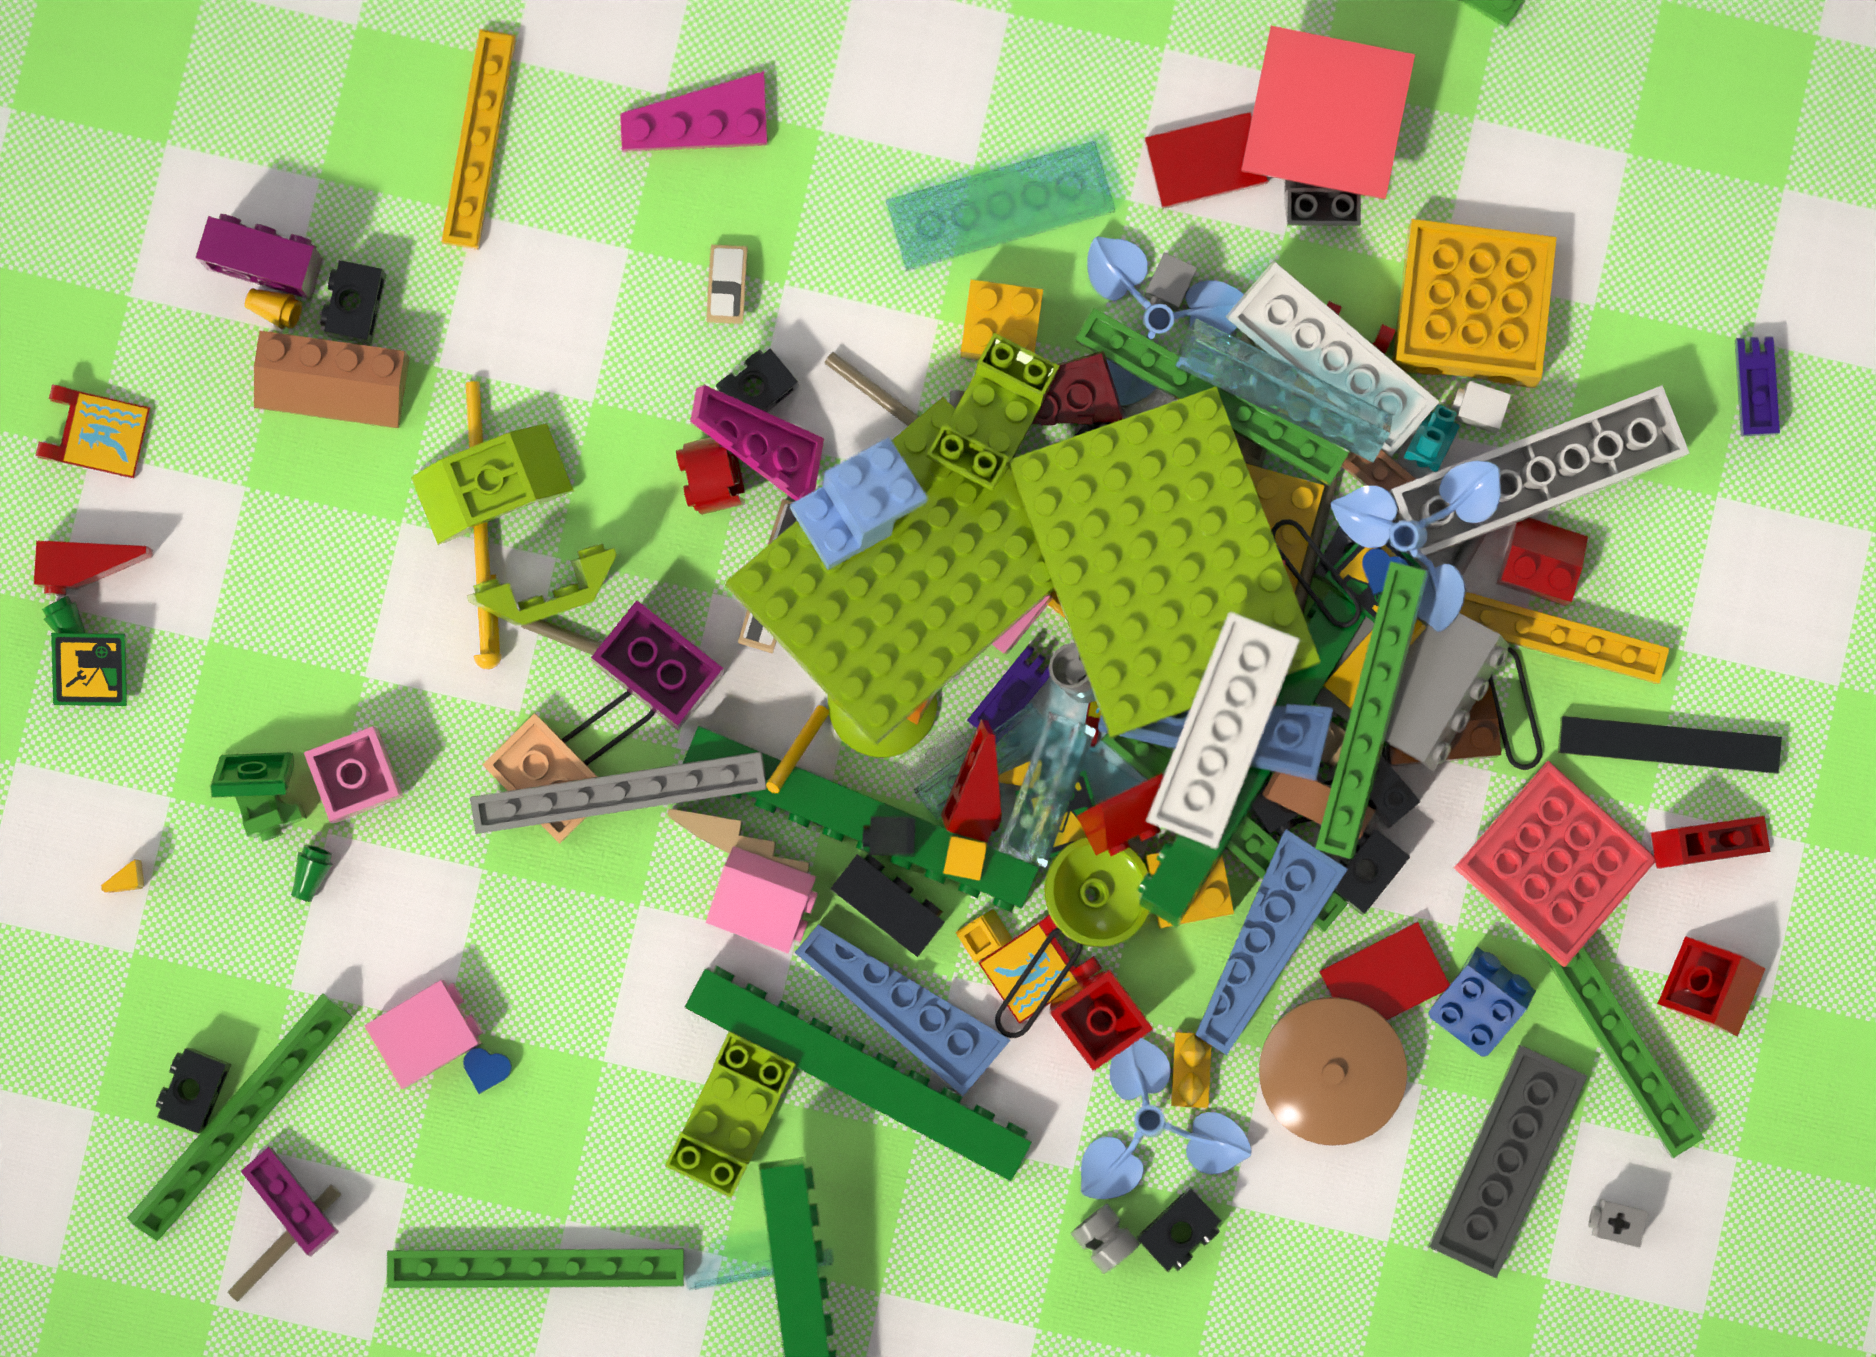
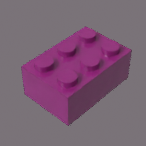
[195,214,324,300]
[591,600,724,730]

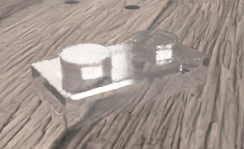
[893,718,971,792]

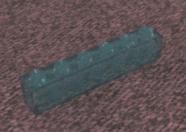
[1175,319,1393,462]

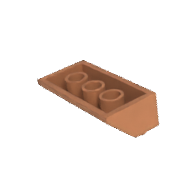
[254,330,410,429]

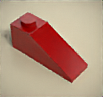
[34,540,153,595]
[941,719,1002,843]
[1651,816,1770,869]

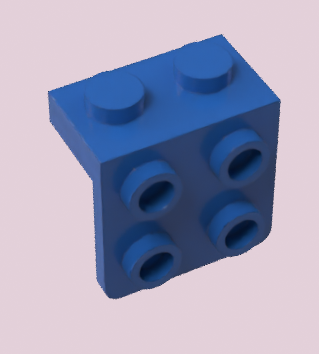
[1429,947,1536,1057]

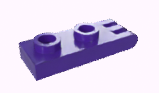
[1735,336,1780,437]
[967,644,1050,743]

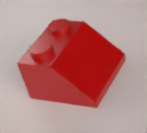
[1496,518,1588,606]
[1077,774,1164,857]
[1657,936,1766,1036]
[1050,969,1154,1071]

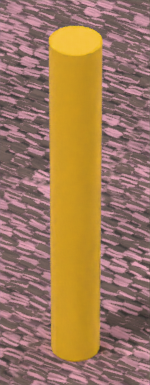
[766,705,829,793]

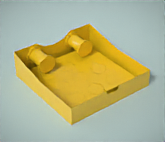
[1392,219,1557,388]

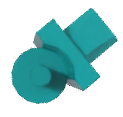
[1404,404,1461,472]

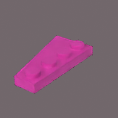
[620,71,767,152]
[690,385,824,501]

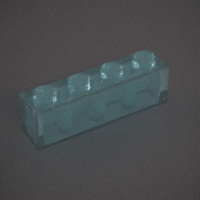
[998,711,1096,868]

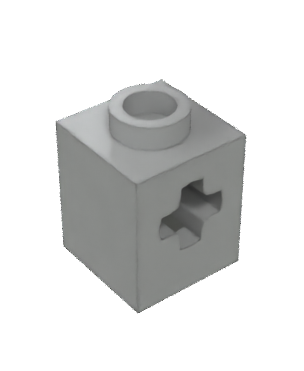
[1144,252,1197,312]
[1588,1199,1649,1248]

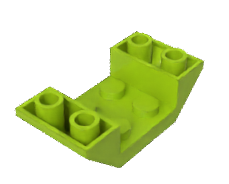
[926,333,1059,490]
[411,423,574,545]
[466,544,617,626]
[665,1032,796,1198]

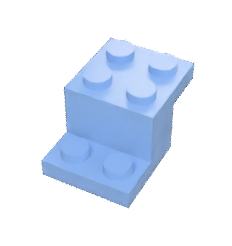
[790,437,927,569]

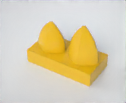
[1171,1032,1212,1108]

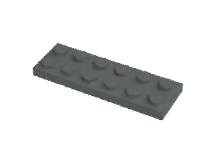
[1428,1045,1587,1279]

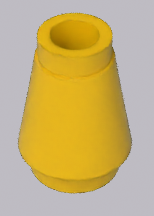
[245,288,302,329]

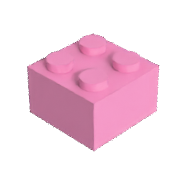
[304,726,404,823]

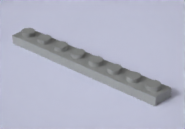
[470,751,767,834]

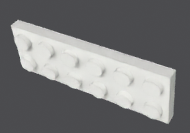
[1225,260,1439,457]
[1147,612,1300,849]

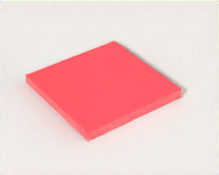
[1241,26,1415,200]
[1453,761,1655,967]

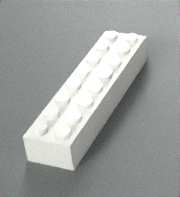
[1389,385,1690,561]

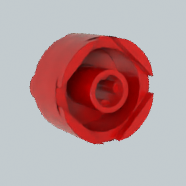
[676,437,745,515]

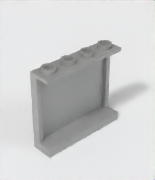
[1314,613,1509,771]

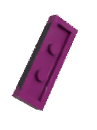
[241,1147,339,1256]

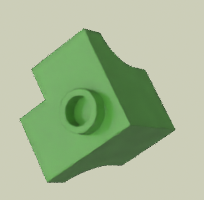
[235,795,307,842]

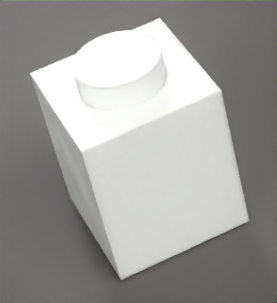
[1451,381,1511,434]

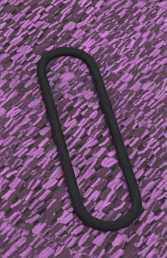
[1271,519,1361,628]
[1488,647,1542,770]
[561,691,655,765]
[995,928,1082,1038]

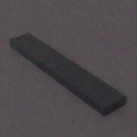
[1558,716,1782,774]

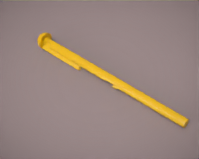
[466,381,502,669]

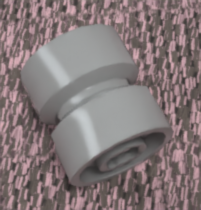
[1049,643,1096,703]
[1071,1204,1140,1274]

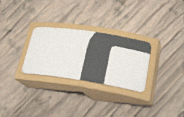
[707,245,748,324]

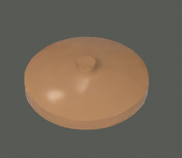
[1259,997,1407,1146]

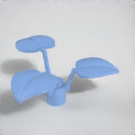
[1087,237,1244,406]
[1331,461,1501,632]
[1081,1038,1252,1199]

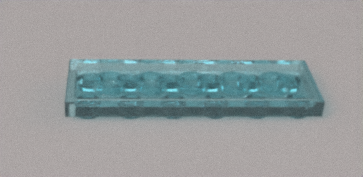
[886,141,1116,271]

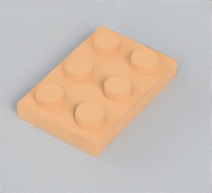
[482,713,598,843]

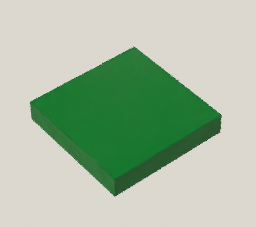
[210,752,294,798]

